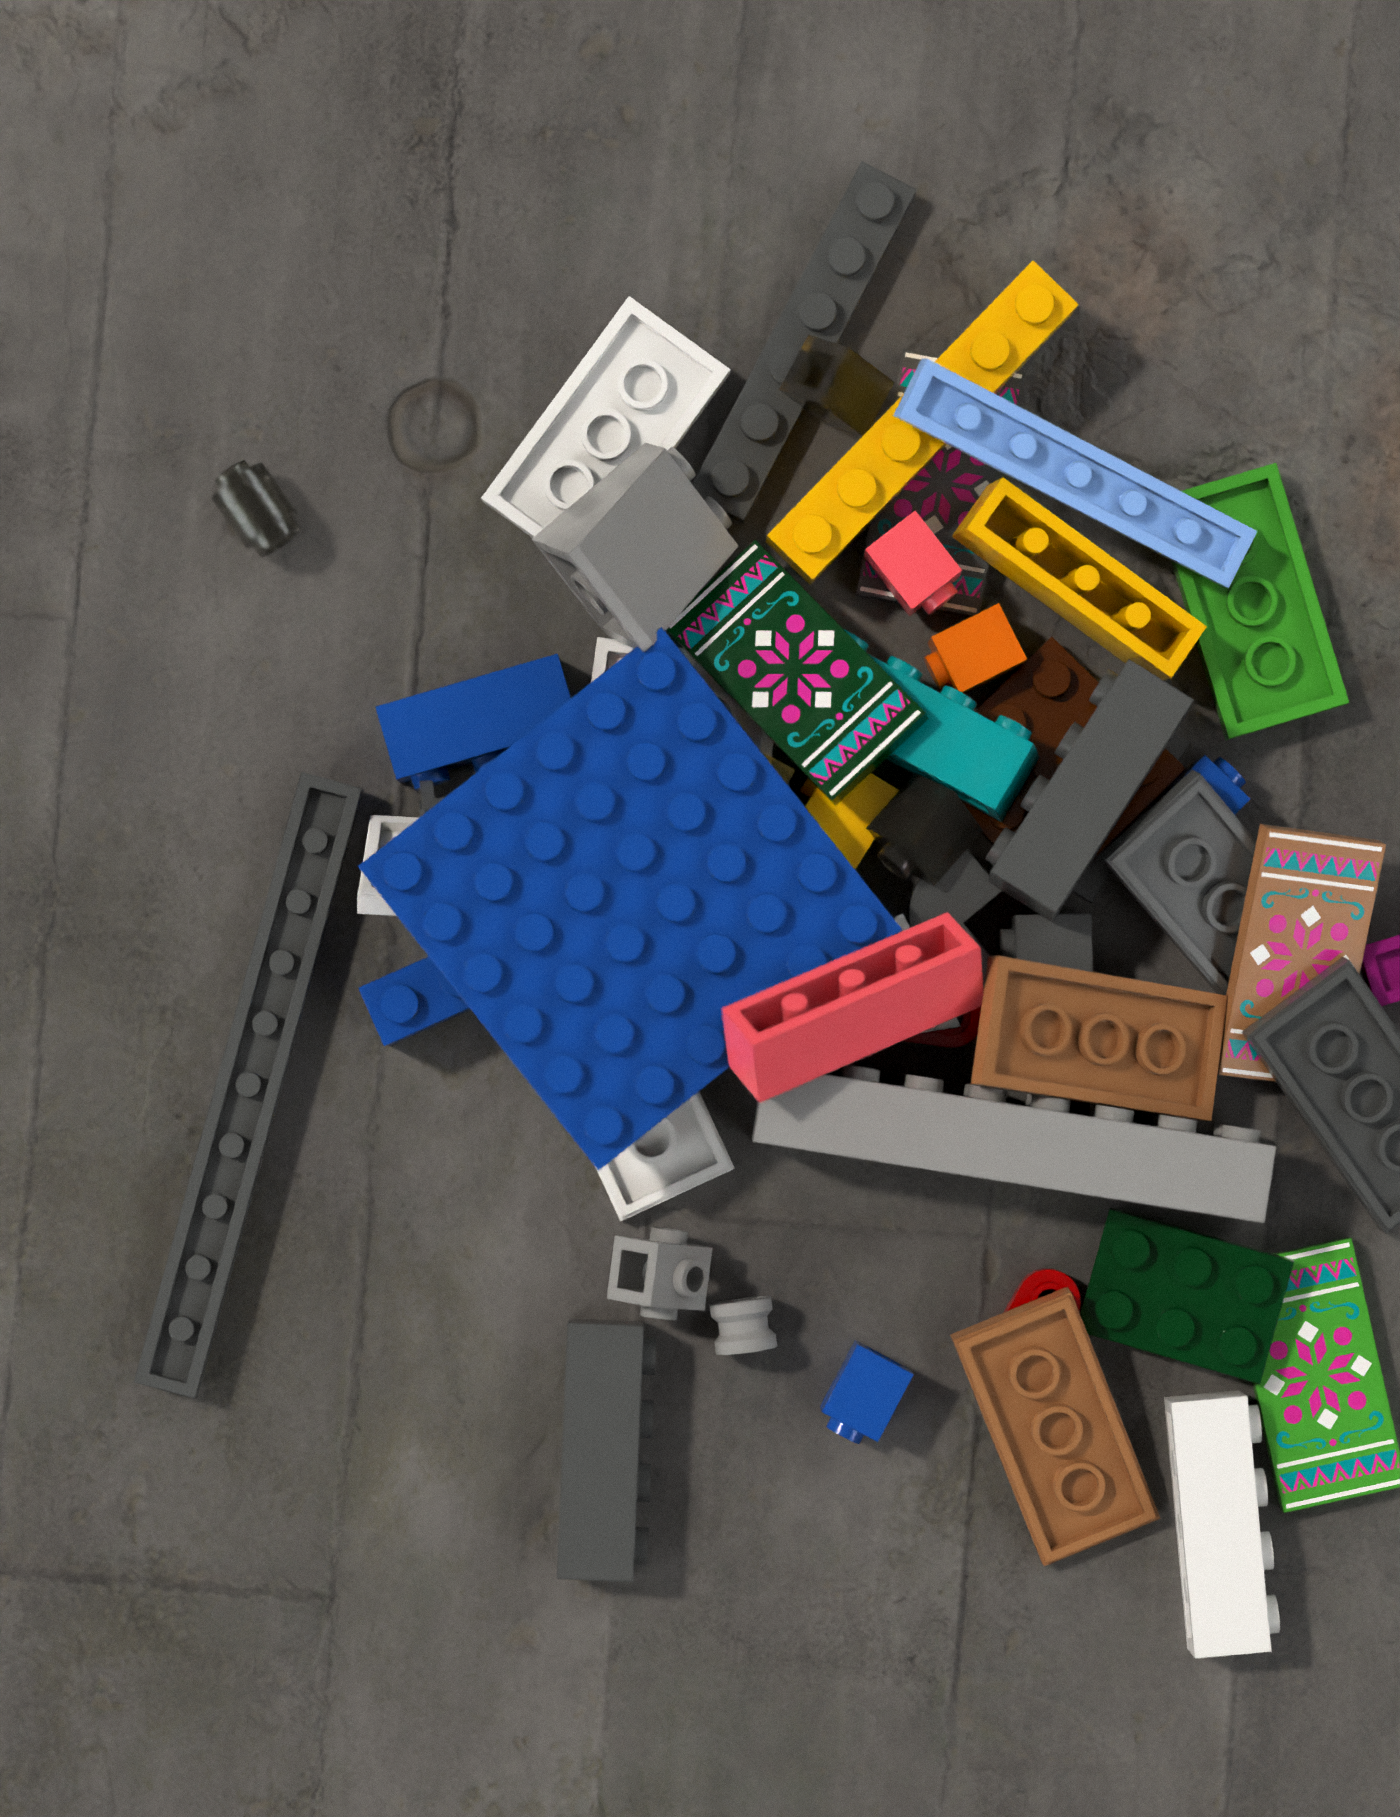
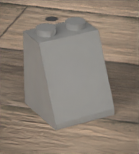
[532,443,739,652]

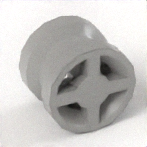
[709,1296,778,1355]

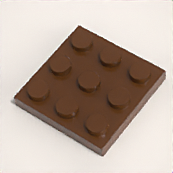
[931,637,1186,863]

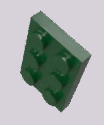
[1080,1208,1294,1384]

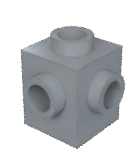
[607,1227,713,1320]

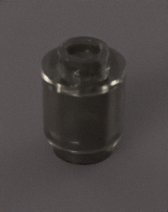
[212,460,302,558]

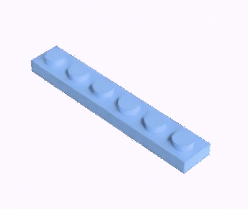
[893,358,1257,588]

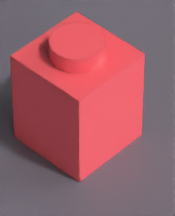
[863,510,962,616]

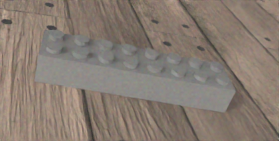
[751,1065,1276,1223]

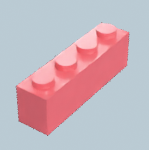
[722,912,983,1103]

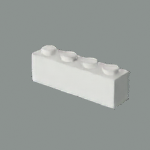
[1164,1390,1280,1658]

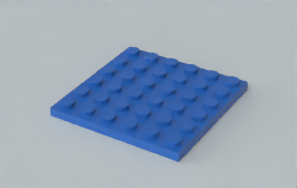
[358,627,902,1171]

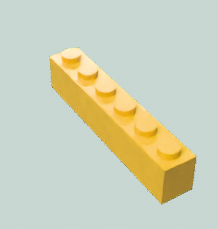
[765,260,1079,585]

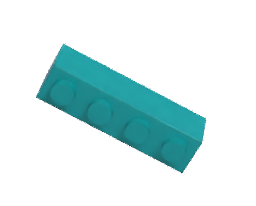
[844,629,1040,822]

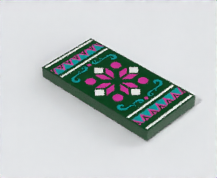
[666,540,929,806]

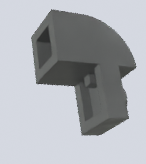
[906,842,1002,988]

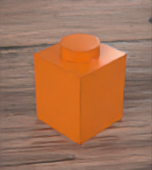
[924,603,1027,694]

